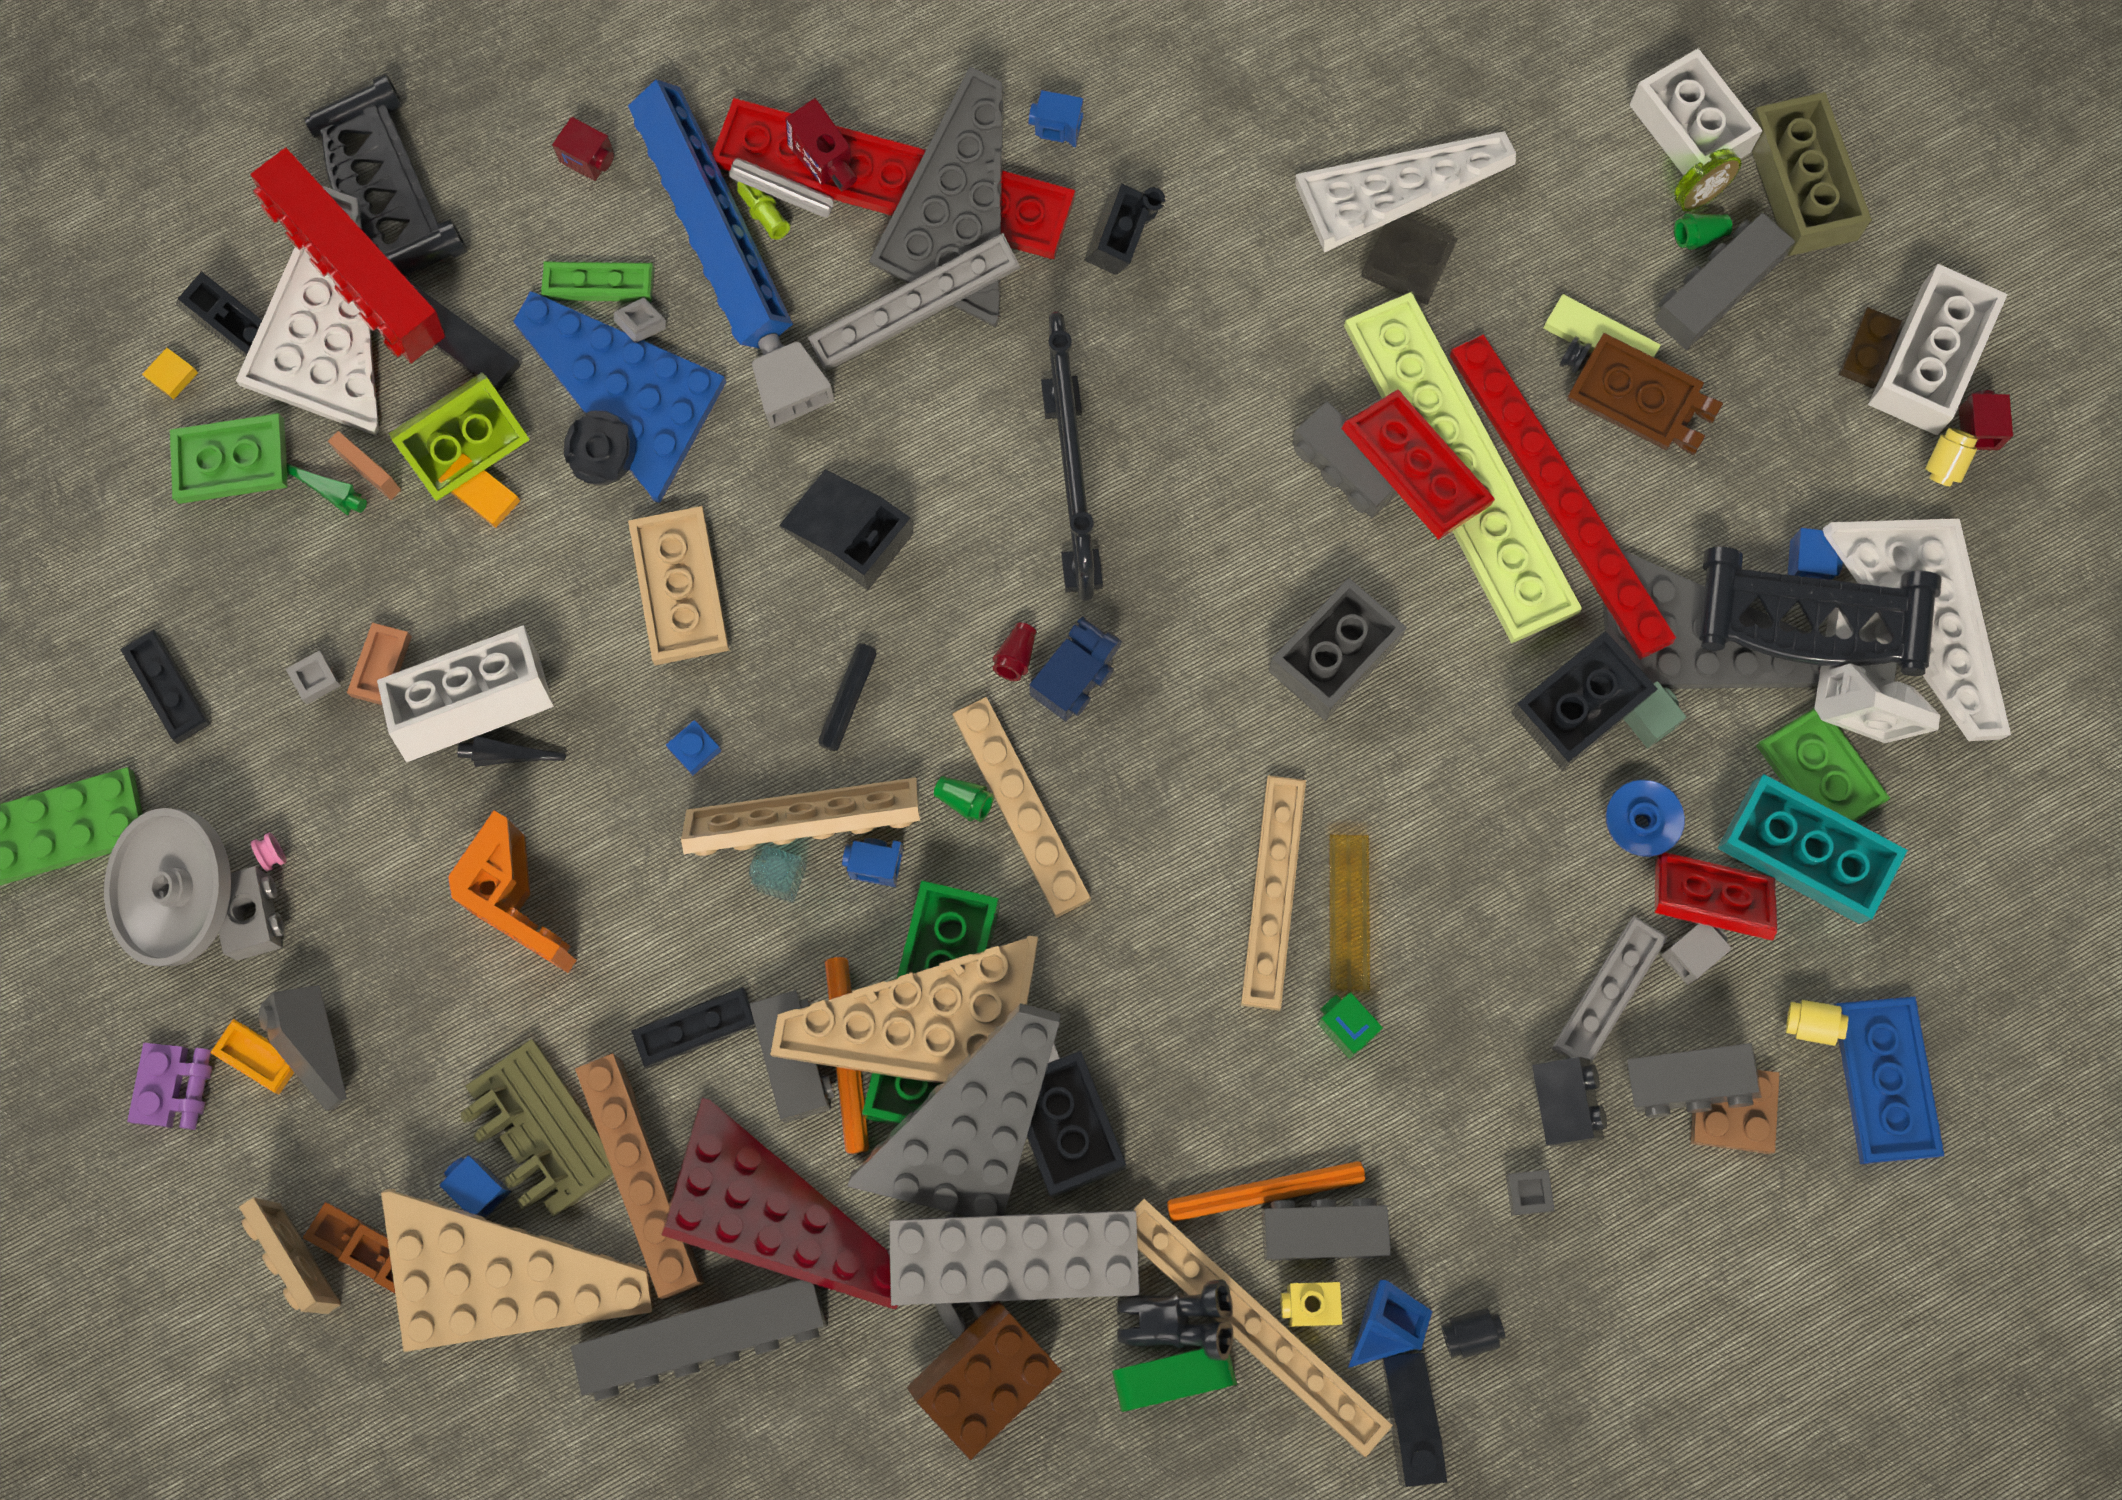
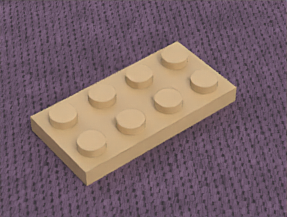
[628,506,730,665]

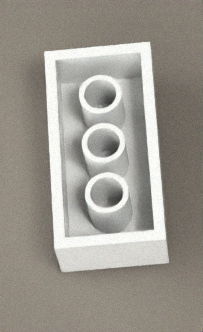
[1868,264,2008,435]
[377,625,554,763]

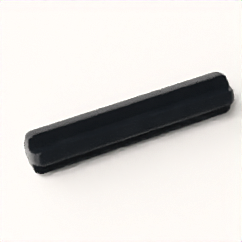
[818,643,877,751]

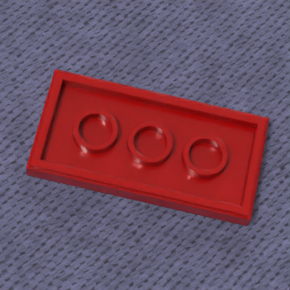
[1341,389,1495,540]

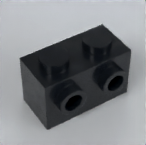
[1532,1057,1607,1147]

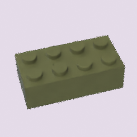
[1751,92,1872,256]

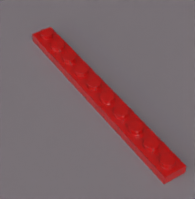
[1450,334,1676,660]

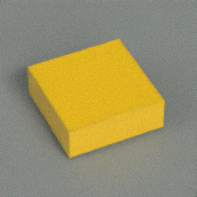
[142,348,198,400]

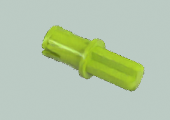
[737,181,790,240]

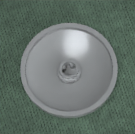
[104,808,231,966]

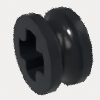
[1559,336,1592,374]

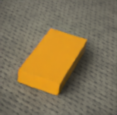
[438,453,520,528]
[210,1019,294,1095]

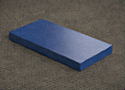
[1834,996,1945,1164]

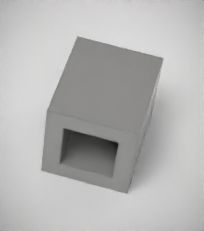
[1661,923,1732,985]

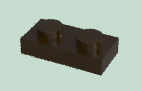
[1838,307,1902,389]

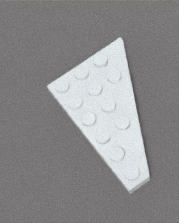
[236,186,379,436]
[1823,519,2011,741]

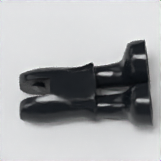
[1117,1279,1234,1361]

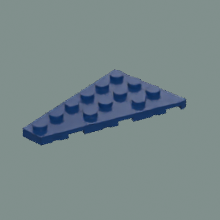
[513,291,726,504]

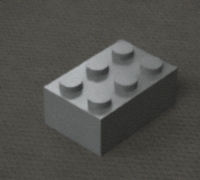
[1268,578,1407,721]

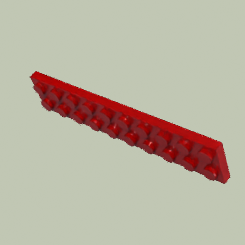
[712,98,1075,260]

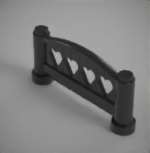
[304,73,468,276]
[1699,547,1942,676]

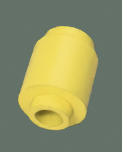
[1925,427,1978,487]
[1786,1000,1848,1046]

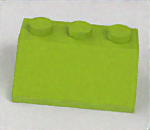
[388,373,530,501]

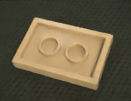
[239,1197,341,1314]

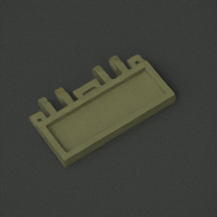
[460,1039,614,1217]

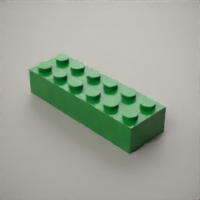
[862,881,1000,1126]

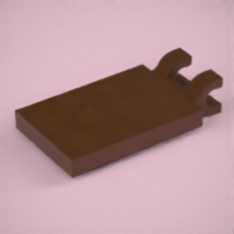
[1567,333,1723,455]

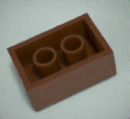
[906,1301,1062,1461]

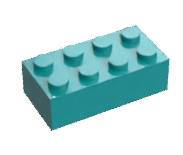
[1717,774,1908,924]

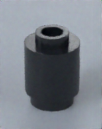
[1441,1308,1506,1359]

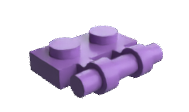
[127,1043,212,1130]

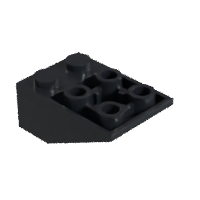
[779,469,914,590]

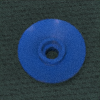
[1606,780,1685,857]

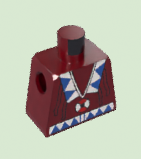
[785,98,858,191]

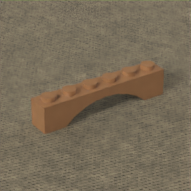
[575,1053,705,1299]

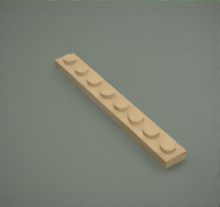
[1134,1199,1393,1458]

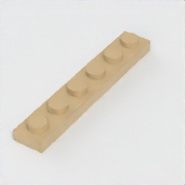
[952,697,1091,918]

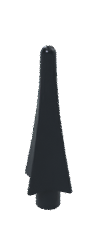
[457,736,566,767]

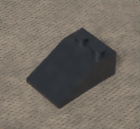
[1511,631,1658,771]

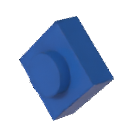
[666,720,721,776]

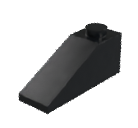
[176,271,262,357]
[1382,1353,1447,1487]

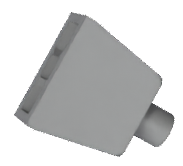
[751,334,835,429]

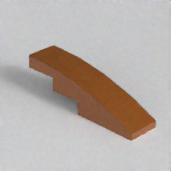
[303,1201,395,1293]

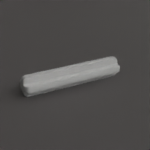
[729,158,834,218]

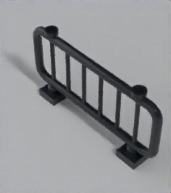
[1041,311,1103,601]

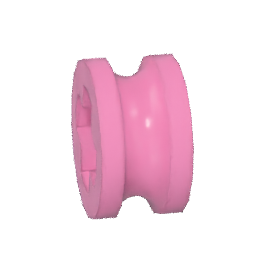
[251,832,286,872]

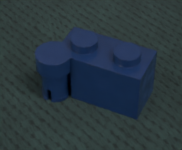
[1029,616,1122,722]

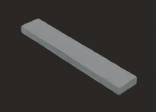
[808,233,1020,372]

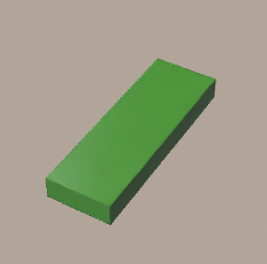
[541,262,654,302]

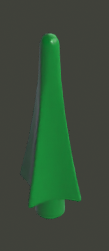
[287,463,367,516]

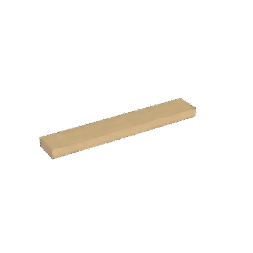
[1241,775,1306,1011]

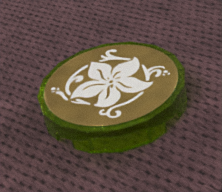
[1674,148,1742,211]

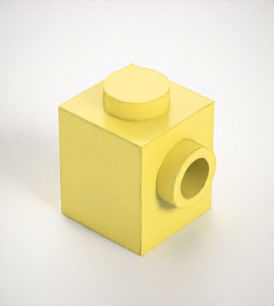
[1280,1282,1342,1327]

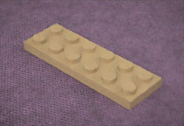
[681,778,920,856]

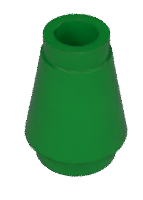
[1674,213,1733,250]
[933,776,994,822]

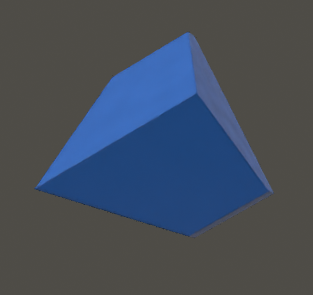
[1348,1279,1432,1368]

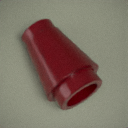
[993,622,1037,681]

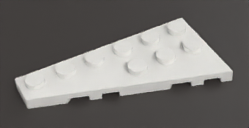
[1296,131,1516,253]

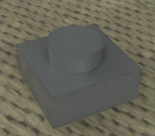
[1506,1170,1555,1216]

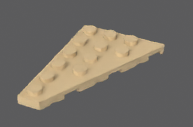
[770,936,1038,1084]
[381,1189,653,1352]

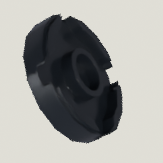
[564,411,636,485]

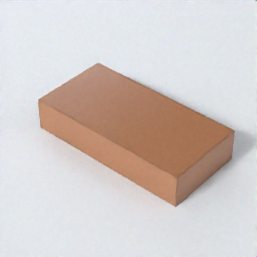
[328,431,401,500]
[347,623,412,705]

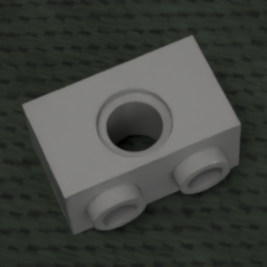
[219,866,285,961]

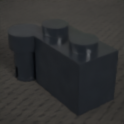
[1084,183,1165,275]

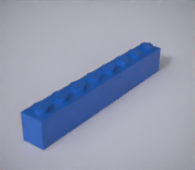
[628,79,793,348]

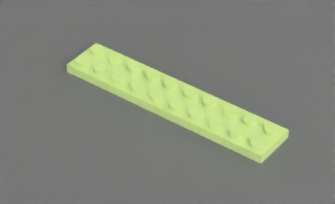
[1344,292,1582,643]

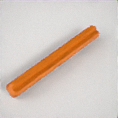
[825,957,869,1154]
[1167,1161,1365,1222]

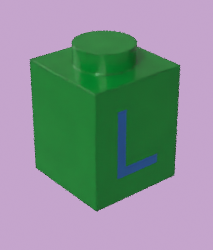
[1318,992,1383,1060]

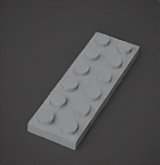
[889,1210,1139,1306]

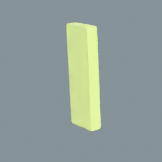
[1544,294,1661,357]

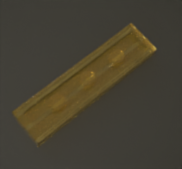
[1329,834,1370,992]

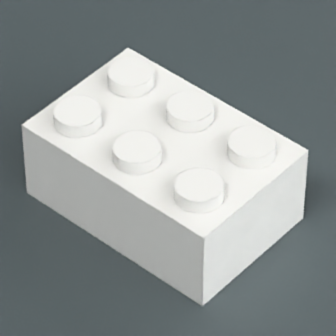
[1630,49,1763,187]

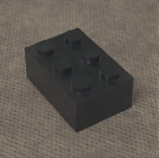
[1027,1051,1126,1199]

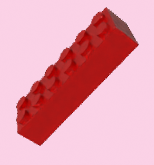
[250,147,445,364]

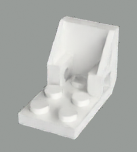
[1814,608,1940,743]

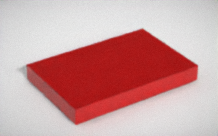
[1654,852,1778,941]

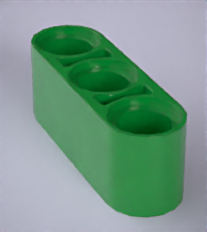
[1112,1349,1238,1412]

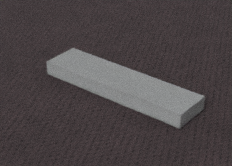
[1551,916,1668,1064]

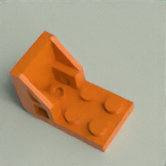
[448,810,577,973]

